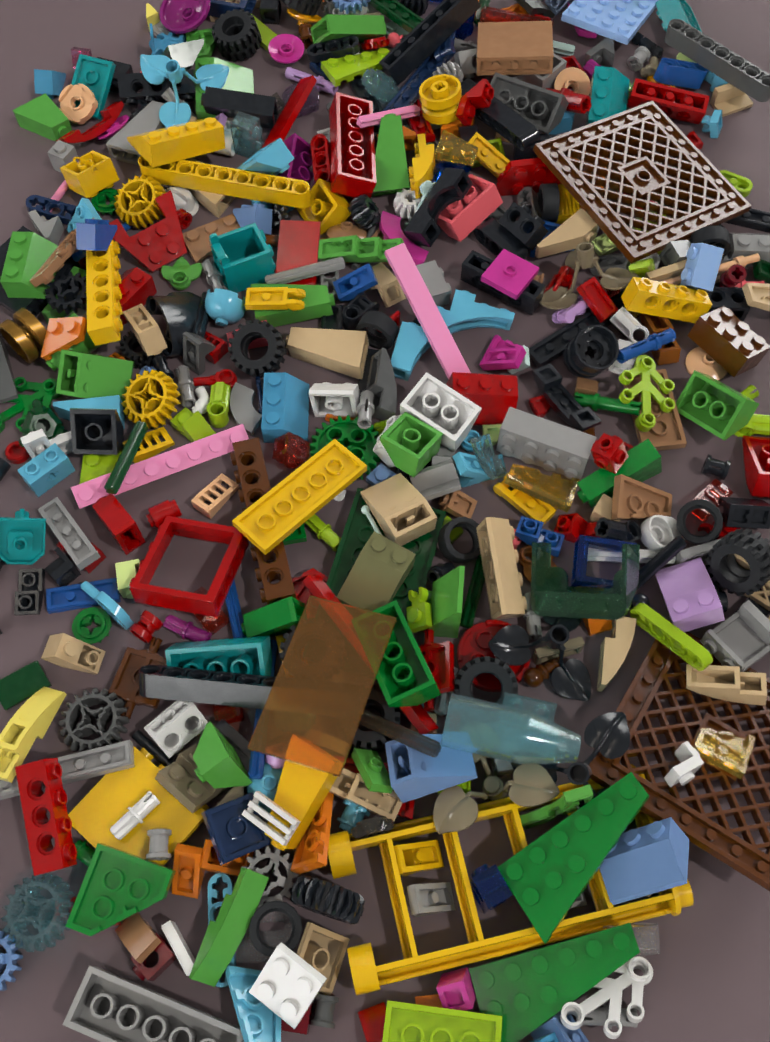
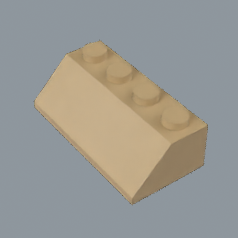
[476,517,527,620]

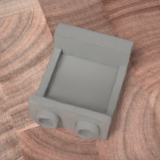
[700,600,770,672]

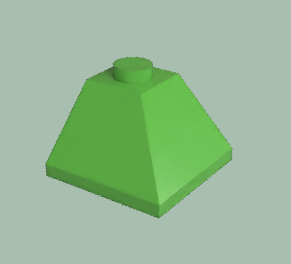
[193,721,253,789]

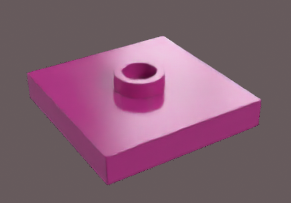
[481,249,539,300]

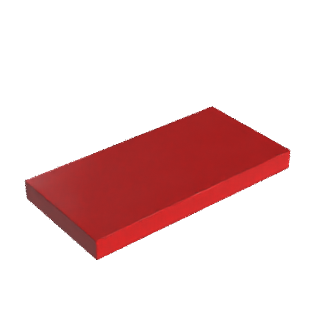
[275,220,321,285]

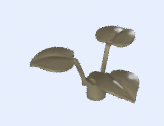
[540,242,639,310]
[433,720,560,834]

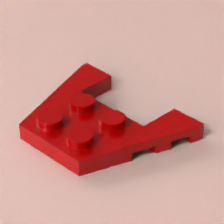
[109,190,187,273]

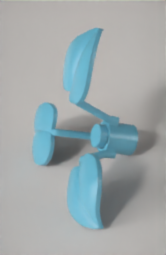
[140,54,229,127]

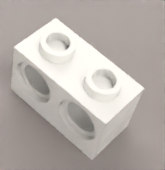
[144,701,208,758]

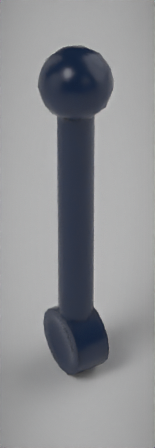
[256,376,263,415]

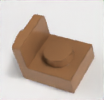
[438,490,477,519]

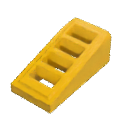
[122,426,175,464]

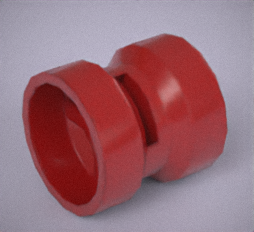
[129,610,163,644]

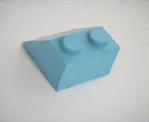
[237,138,295,176]

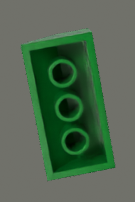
[351,600,441,707]

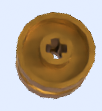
[0,307,46,363]

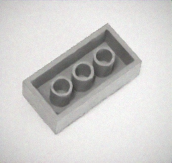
[496,407,597,481]

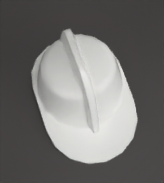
[165,186,199,216]

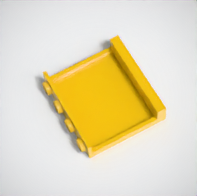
[68,746,210,866]

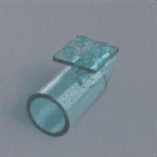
[440,692,581,764]

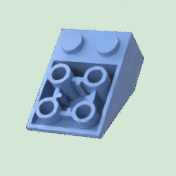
[385,733,478,803]

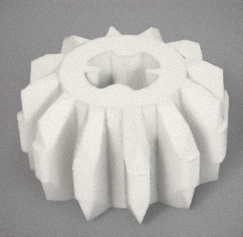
[393,188,423,222]

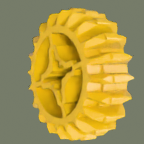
[114,174,166,229]
[121,369,181,429]

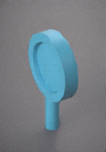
[81,581,134,630]

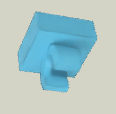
[701,110,723,138]

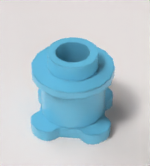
[337,799,371,833]

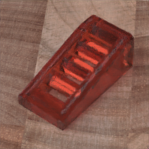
[691,478,734,523]

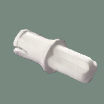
[110,791,161,840]

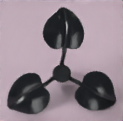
[488,590,592,701]
[511,712,630,809]

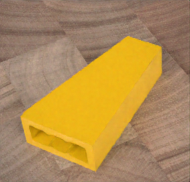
[265,735,345,851]

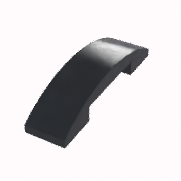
[532,363,602,432]

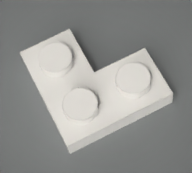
[20,429,72,459]

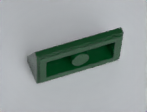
[0,661,52,710]

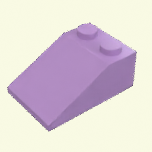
[655,557,725,632]

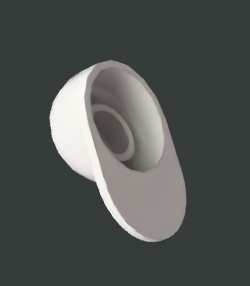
[640,515,685,551]

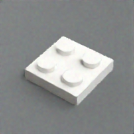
[249,942,327,1029]

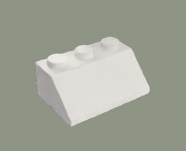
[400,372,482,452]

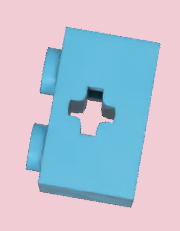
[17,443,76,497]

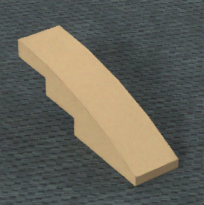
[329,768,402,822]

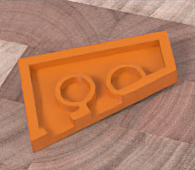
[290,792,334,875]

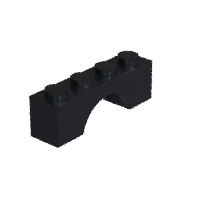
[404,168,473,247]

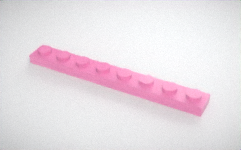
[70,424,249,509]

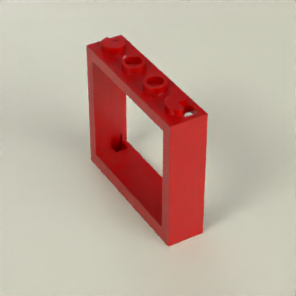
[129,516,249,618]

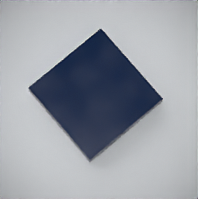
[201,792,271,866]

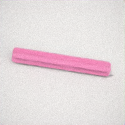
[356,105,421,128]

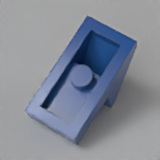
[333,263,378,301]

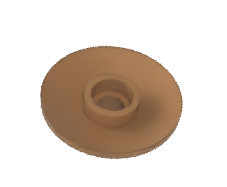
[327,221,367,239]

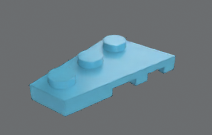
[225,965,281,1042]

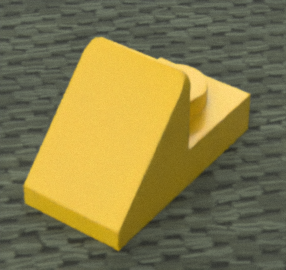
[394,840,444,877]

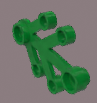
[0,377,61,433]

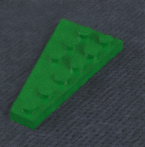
[497,772,649,944]
[469,923,640,1042]

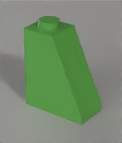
[12,93,72,142]

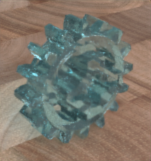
[361,68,399,103]

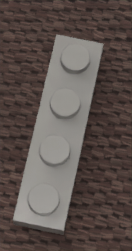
[37,497,101,571]

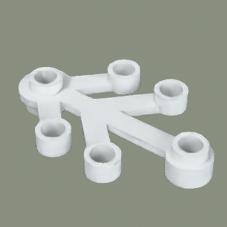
[560,956,653,1039]

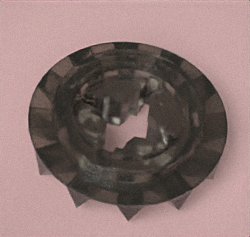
[351,816,394,839]

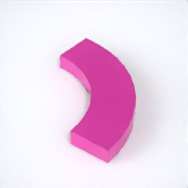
[379,211,429,265]

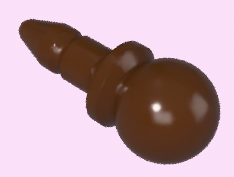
[524,657,564,688]

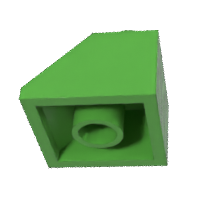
[380,412,443,478]

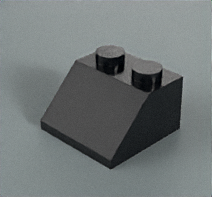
[70,408,124,455]

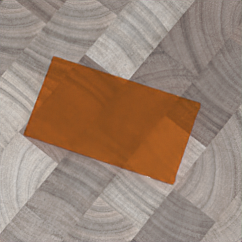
[248,595,396,777]

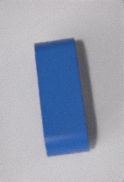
[653,58,709,89]

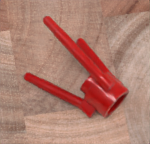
[543,266,574,295]

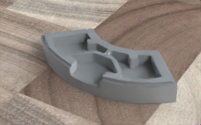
[230,382,262,436]

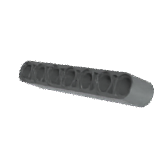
[664,19,770,102]

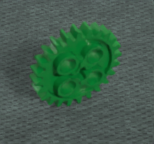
[310,415,381,480]

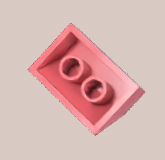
[437,174,503,242]

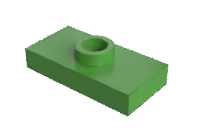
[351,748,393,793]

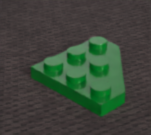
[65,843,176,936]

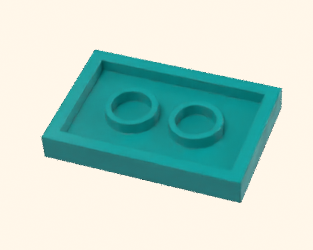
[71,54,116,120]

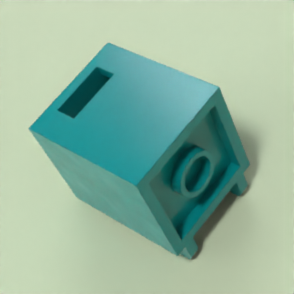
[209,223,276,293]

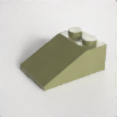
[337,531,416,615]

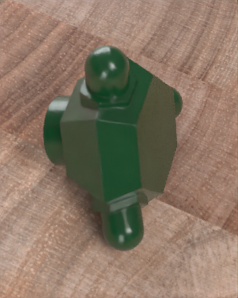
[19,399,69,447]

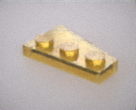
[504,463,579,512]

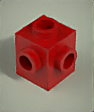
[590,433,629,474]

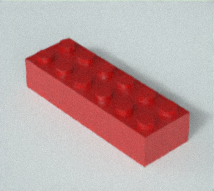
[329,92,377,197]

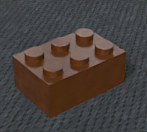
[687,306,770,377]

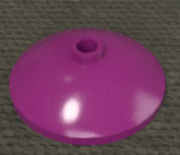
[160,0,210,34]

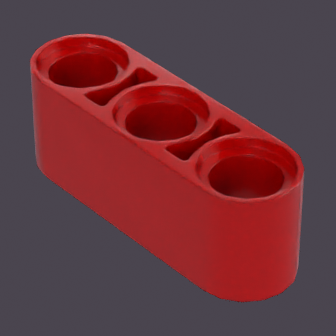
[310,134,331,183]

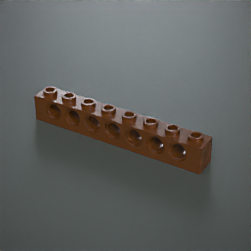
[230,437,296,605]

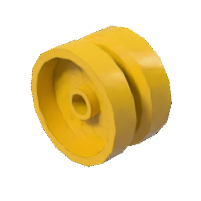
[419,74,462,125]

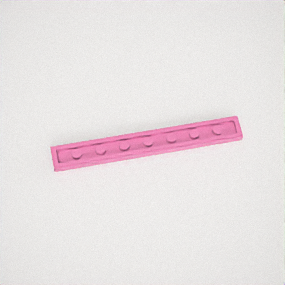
[384,243,471,380]

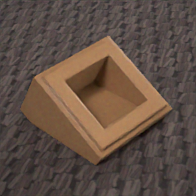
[574,377,599,397]

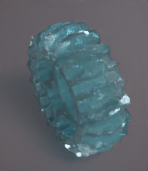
[1,873,75,952]

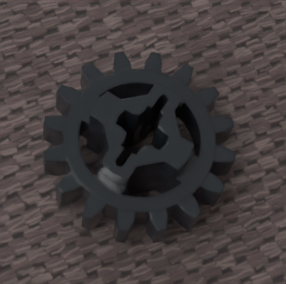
[45,271,87,315]

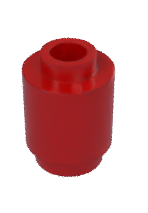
[146,499,182,529]

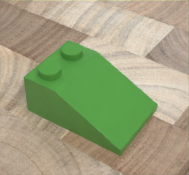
[426,565,465,638]

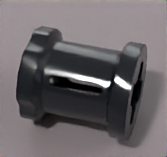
[701,454,731,480]

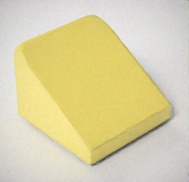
[146,3,160,31]

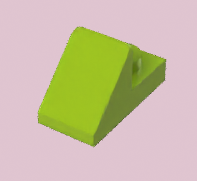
[170,407,216,442]

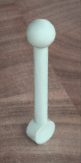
[361,505,383,536]

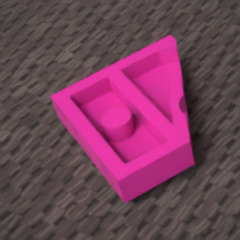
[479,335,526,371]

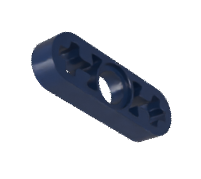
[26,195,77,225]

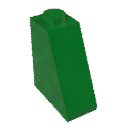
[241,596,308,637]

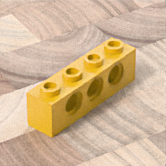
[621,277,712,323]

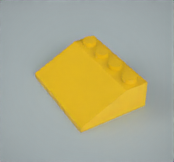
[127,117,225,168]

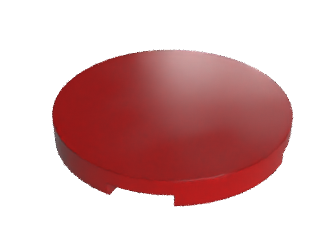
[457,620,530,692]

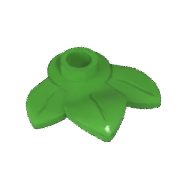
[161,257,202,290]

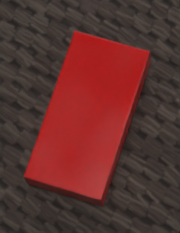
[576,277,618,323]

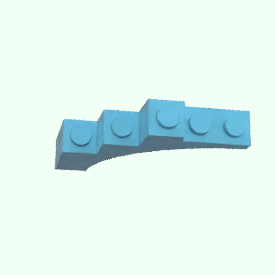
[391,289,515,381]

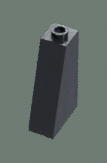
[201,86,278,130]

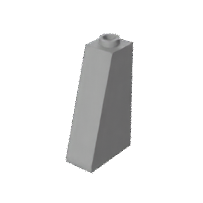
[106,100,165,166]

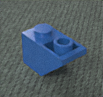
[76,219,117,251]

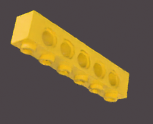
[86,239,123,346]

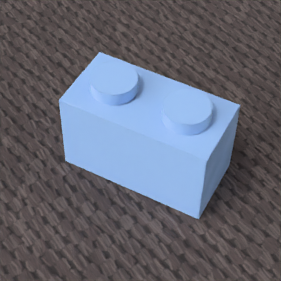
[680,243,724,291]

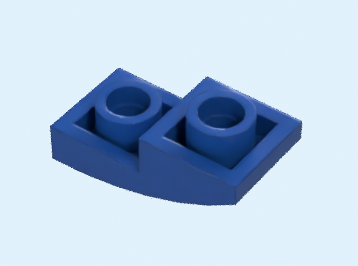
[515,516,565,557]

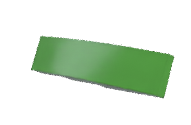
[318,235,404,263]
[189,867,269,987]

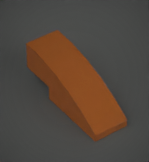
[639,313,681,365]

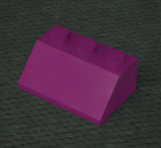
[276,133,316,190]

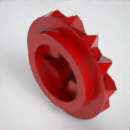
[361,36,390,50]

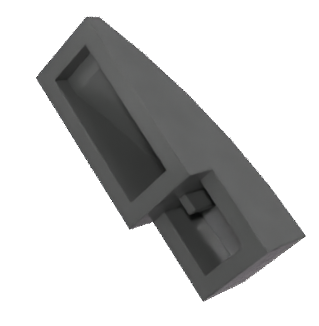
[366,348,397,421]

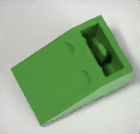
[56,349,134,402]

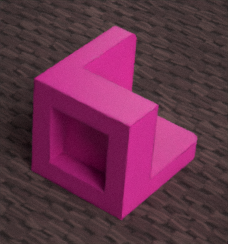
[436,967,476,1011]

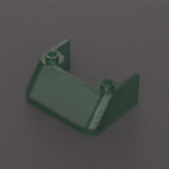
[531,542,639,620]

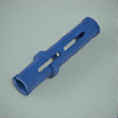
[617,328,676,363]

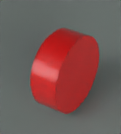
[5,441,29,464]

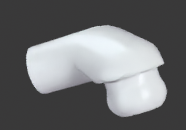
[192,386,210,415]

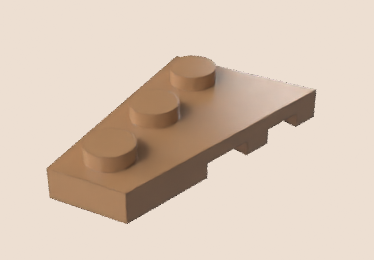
[611,474,672,520]

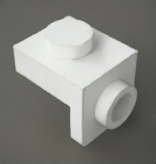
[664,741,704,787]

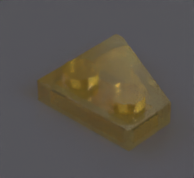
[435,130,478,166]
[692,727,756,779]

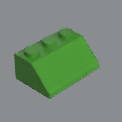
[0,231,58,299]
[676,370,759,440]

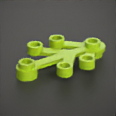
[619,355,675,432]

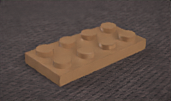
[624,369,687,451]

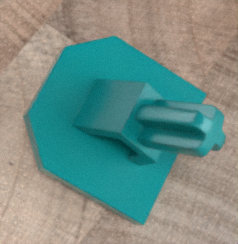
[0,508,46,565]

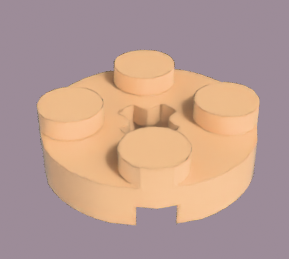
[59,83,98,125]

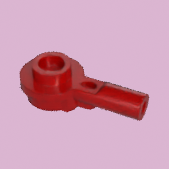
[193,369,237,389]

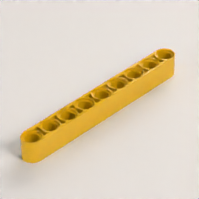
[138,156,311,208]

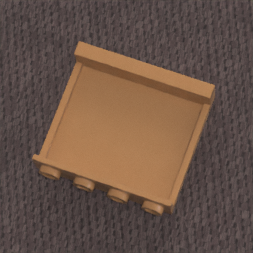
[477,21,554,76]

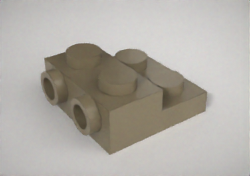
[155,743,226,814]

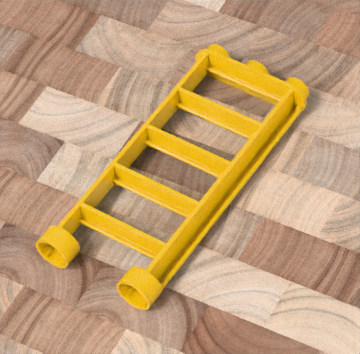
[328,764,694,996]

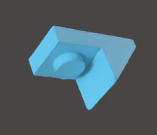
[452,452,494,487]

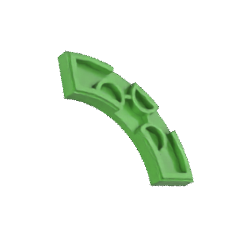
[520,784,593,830]

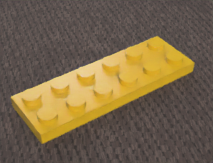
[232,439,367,555]

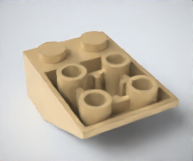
[360,473,437,546]

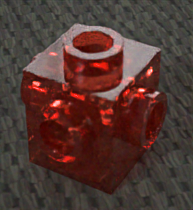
[272,432,310,469]

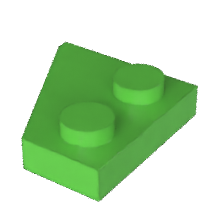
[185,28,216,63]

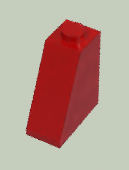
[92,493,146,555]

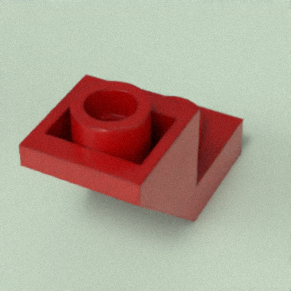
[456,79,494,126]
[554,513,607,547]

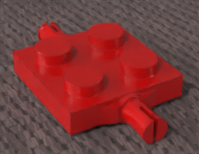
[419,629,454,712]

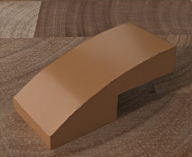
[115,912,162,964]

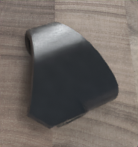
[146,292,201,356]

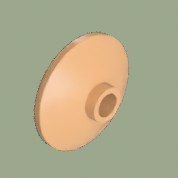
[554,67,591,96]
[685,347,727,381]

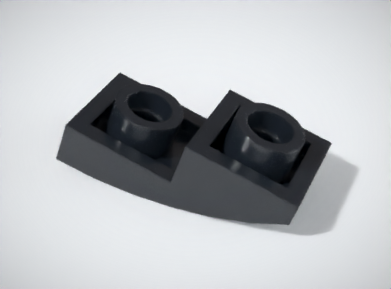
[14,568,45,616]

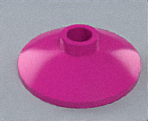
[268,34,305,64]
[97,115,129,139]

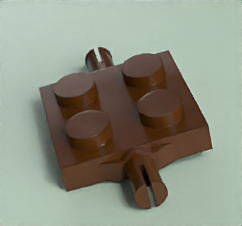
[108,637,167,719]

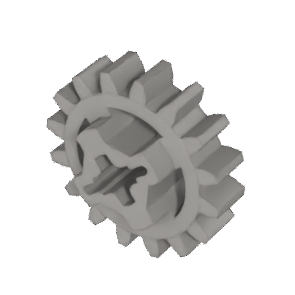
[240,846,298,907]

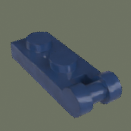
[434,31,456,63]

